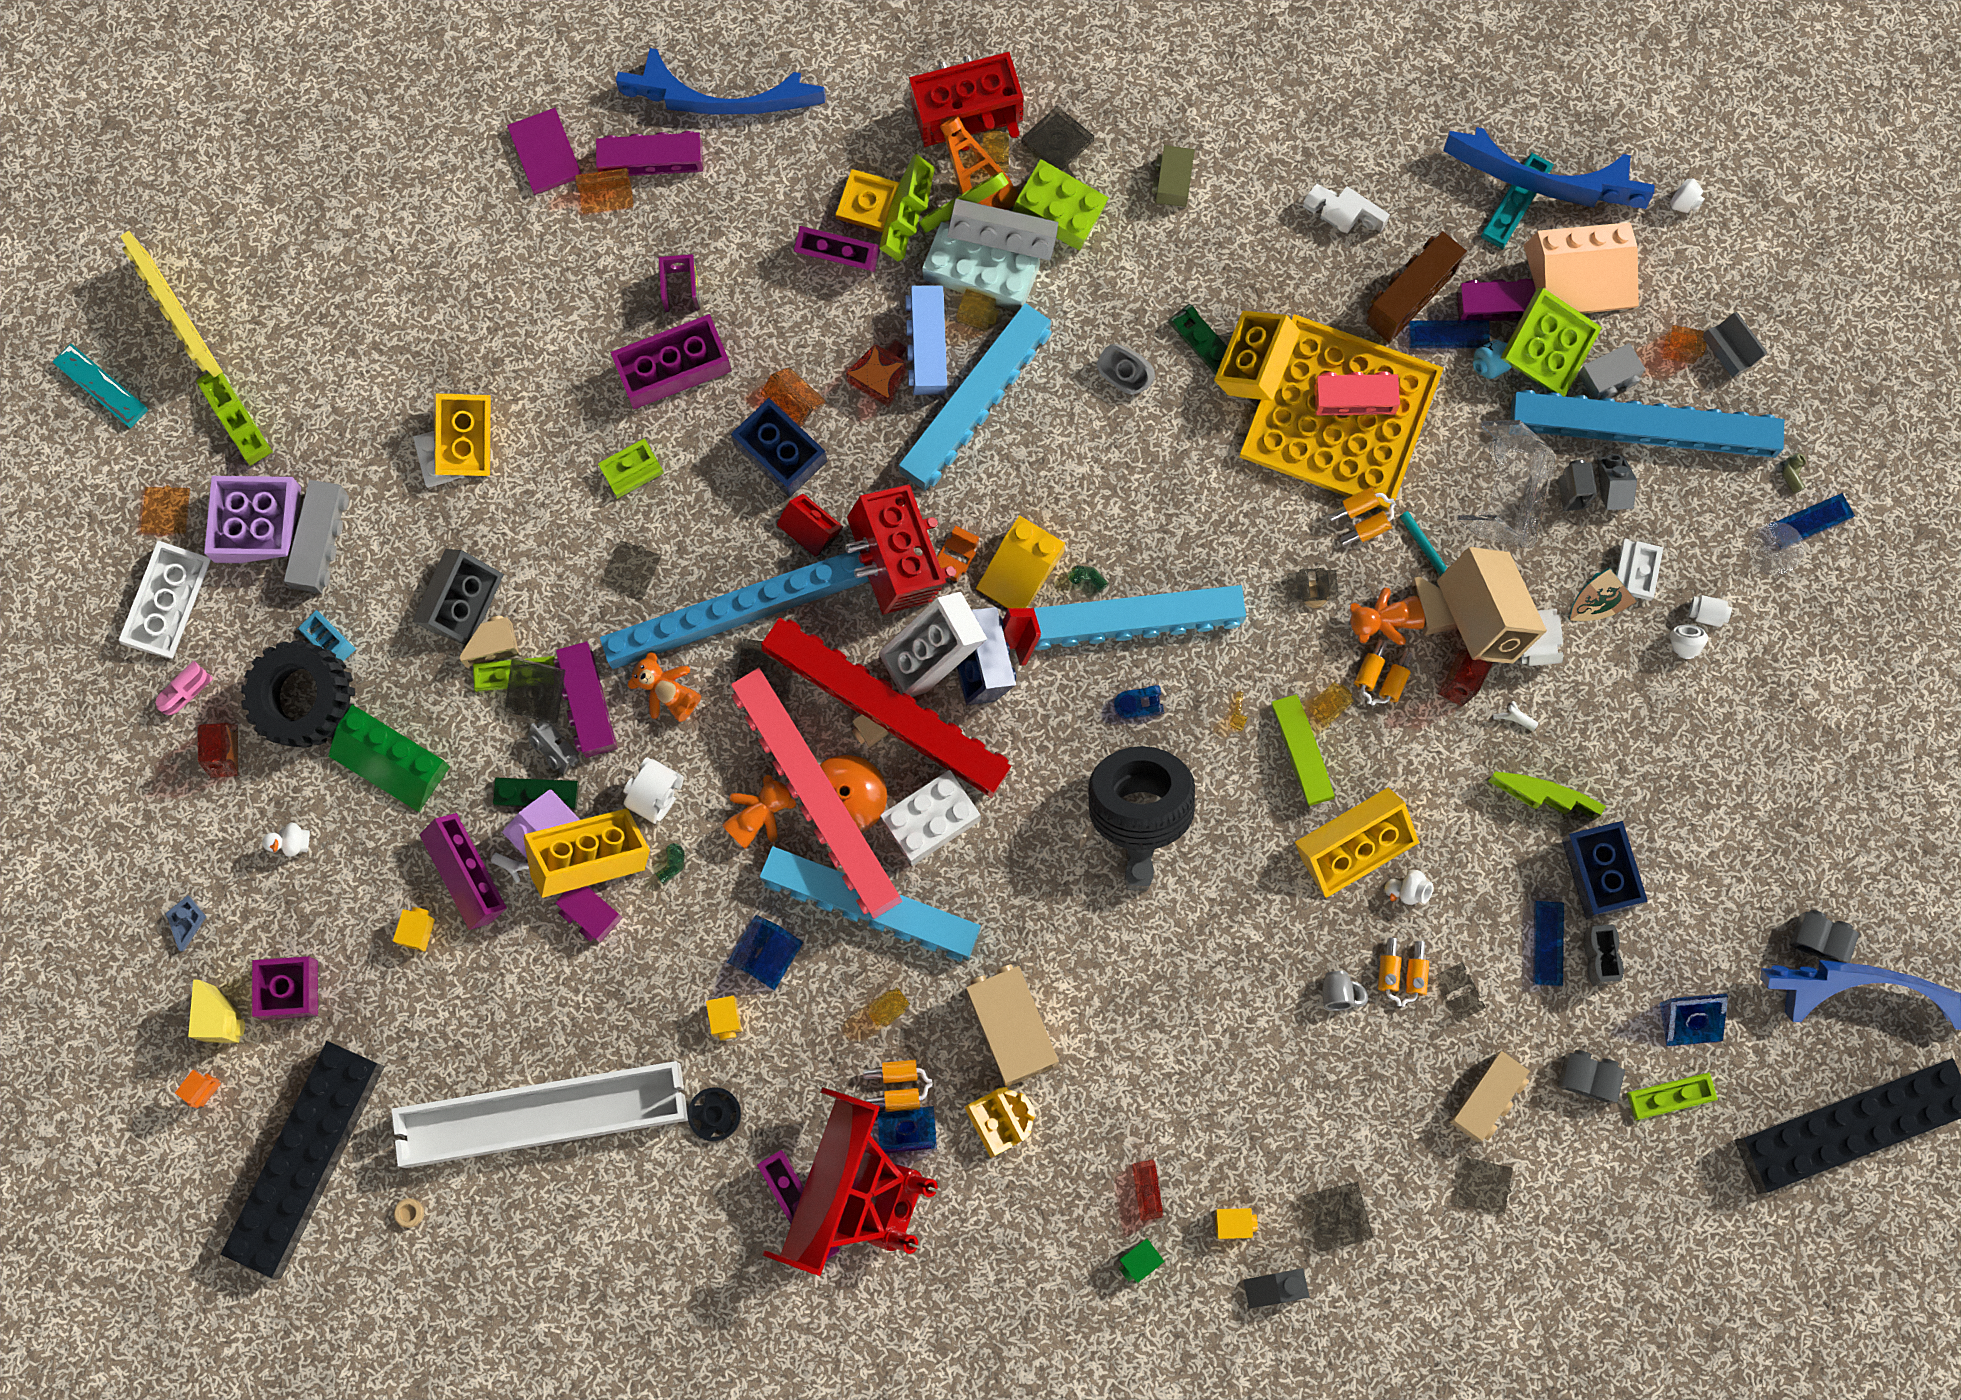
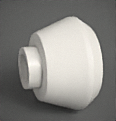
[1670,178,1705,213]
[1670,625,1708,659]

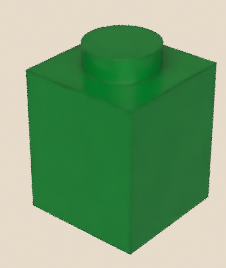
[1118,1238,1165,1283]

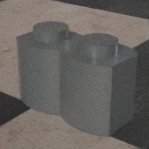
[1558,460,1597,511]
[1124,849,1154,891]
[1789,910,1860,963]
[1583,924,1624,986]
[1557,1050,1626,1104]

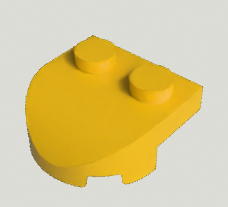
[964,1087,1035,1158]

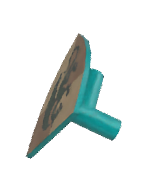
[1569,567,1637,621]

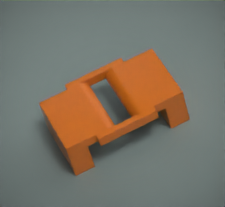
[937,526,979,582]
[175,1070,221,1108]

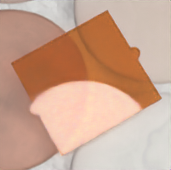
[141,485,190,536]

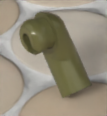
[1782,453,1806,494]

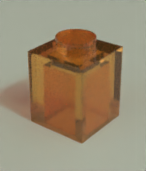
[1662,325,1706,364]

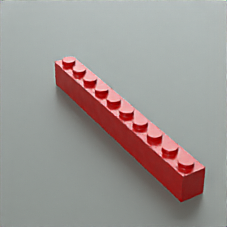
[761,617,1011,799]

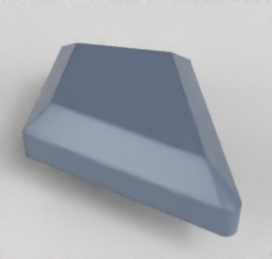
[166,895,207,952]

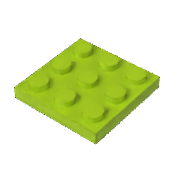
[1500,288,1602,397]

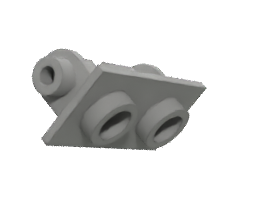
[528,720,580,776]

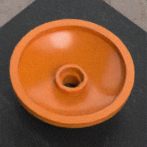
[812,755,887,833]

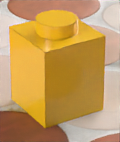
[393,907,435,952]
[706,995,742,1041]
[1215,1208,1258,1239]

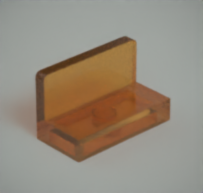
[575,168,634,214]
[760,368,826,427]

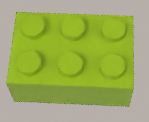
[1012,159,1109,251]

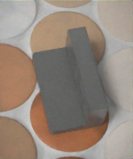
[1701,312,1767,377]

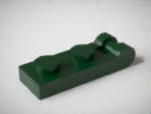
[1168,304,1228,375]

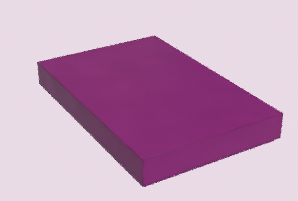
[507,108,583,195]

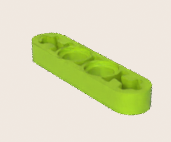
[918,171,1009,233]

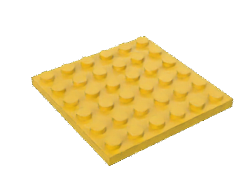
[1239,314,1444,512]

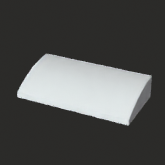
[119,541,211,659]

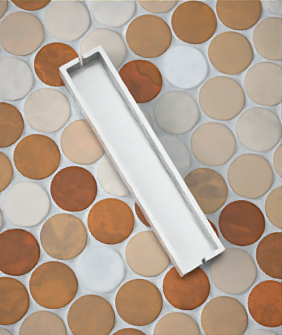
[392,1061,688,1168]

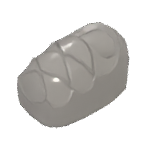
[1097,343,1155,395]

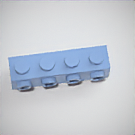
[905,286,947,395]

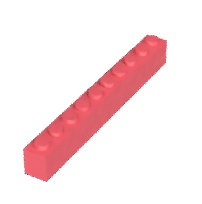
[731,668,902,919]

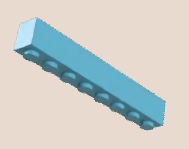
[899,303,1052,491]
[1034,585,1246,650]
[760,846,981,962]

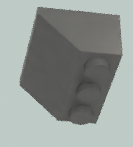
[412,549,504,646]

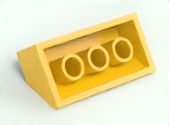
[1295,787,1419,898]
[523,808,650,898]

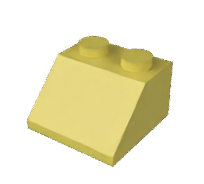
[188,980,245,1043]

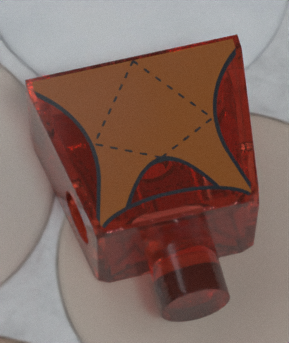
[846,340,907,408]
[1438,648,1493,707]
[198,723,238,778]

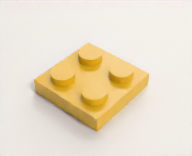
[836,169,900,232]

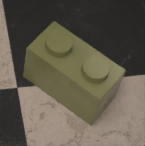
[1152,145,1195,207]

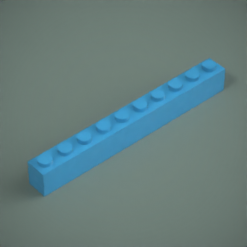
[1509,390,1785,458]
[600,551,869,670]

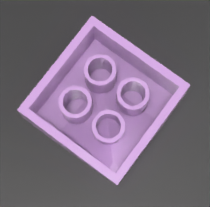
[204,476,301,563]

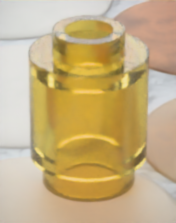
[867,987,910,1028]

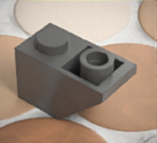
[1597,454,1637,510]

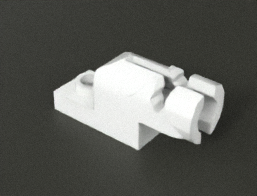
[1303,184,1390,233]

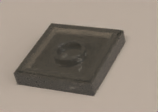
[1021,105,1094,171]
[736,639,793,700]
[504,658,565,724]
[1302,1181,1373,1253]

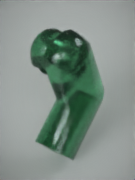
[1068,565,1109,592]
[655,843,685,885]

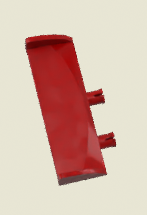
[762,1087,938,1276]

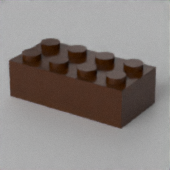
[1366,231,1467,344]

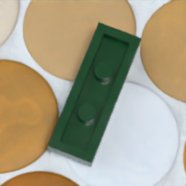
[493,777,579,810]

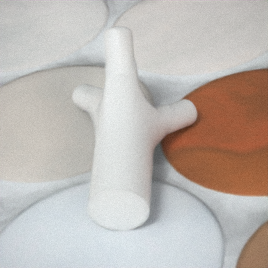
[1493,701,1538,732]
[491,853,529,883]

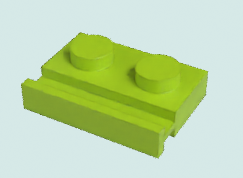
[598,438,664,499]

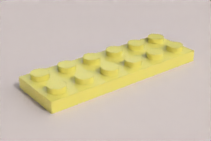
[120,231,223,377]

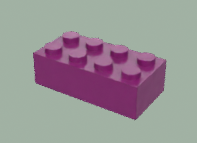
[610,314,732,410]

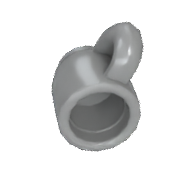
[1322,971,1369,1011]

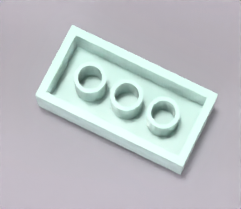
[923,222,1040,312]

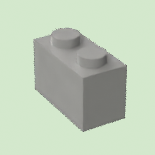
[1578,343,1646,400]

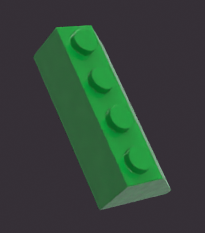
[328,704,450,813]

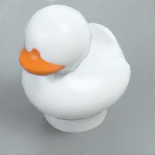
[262,822,310,857]
[1385,870,1433,905]

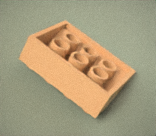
[1523,222,1639,314]

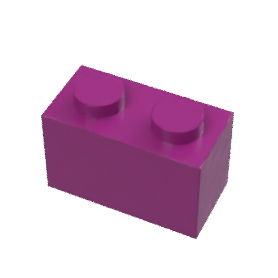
[555,886,623,943]

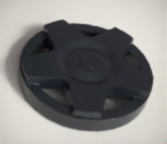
[688,1087,741,1142]

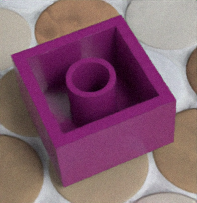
[252,956,318,1020]

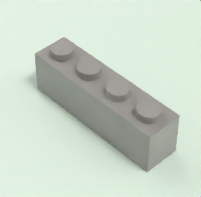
[947,199,1058,260]
[284,480,349,594]

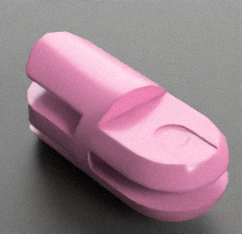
[155,661,213,715]

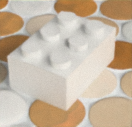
[880,770,981,866]

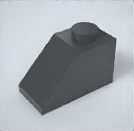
[1243,1268,1310,1309]

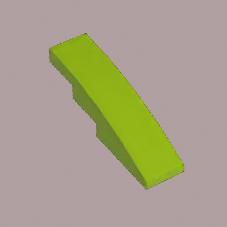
[879,154,935,262]
[196,372,273,466]
[1271,694,1335,807]
[1488,771,1606,820]

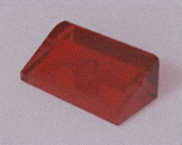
[1132,1159,1164,1221]

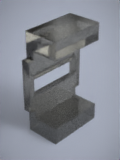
[1286,568,1339,603]
[1435,962,1486,1021]

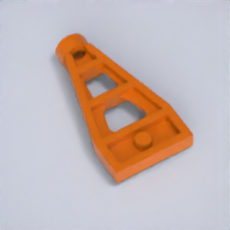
[940,116,1019,210]

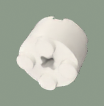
[1520,609,1563,666]
[623,757,684,824]

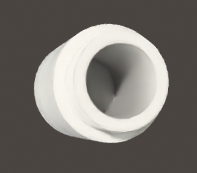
[1688,595,1732,627]

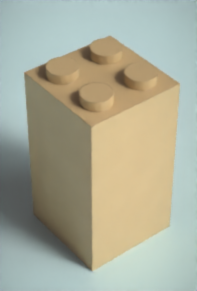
[1437,547,1547,664]
[966,964,1059,1087]

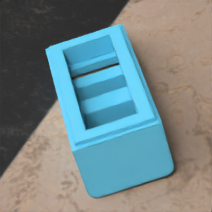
[297,610,356,661]

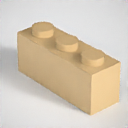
[1449,1051,1530,1143]

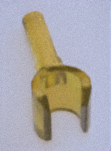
[1230,691,1248,731]

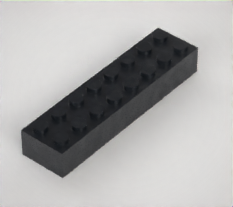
[220,1041,385,1279]
[1734,1058,1961,1194]

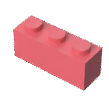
[1314,372,1400,415]

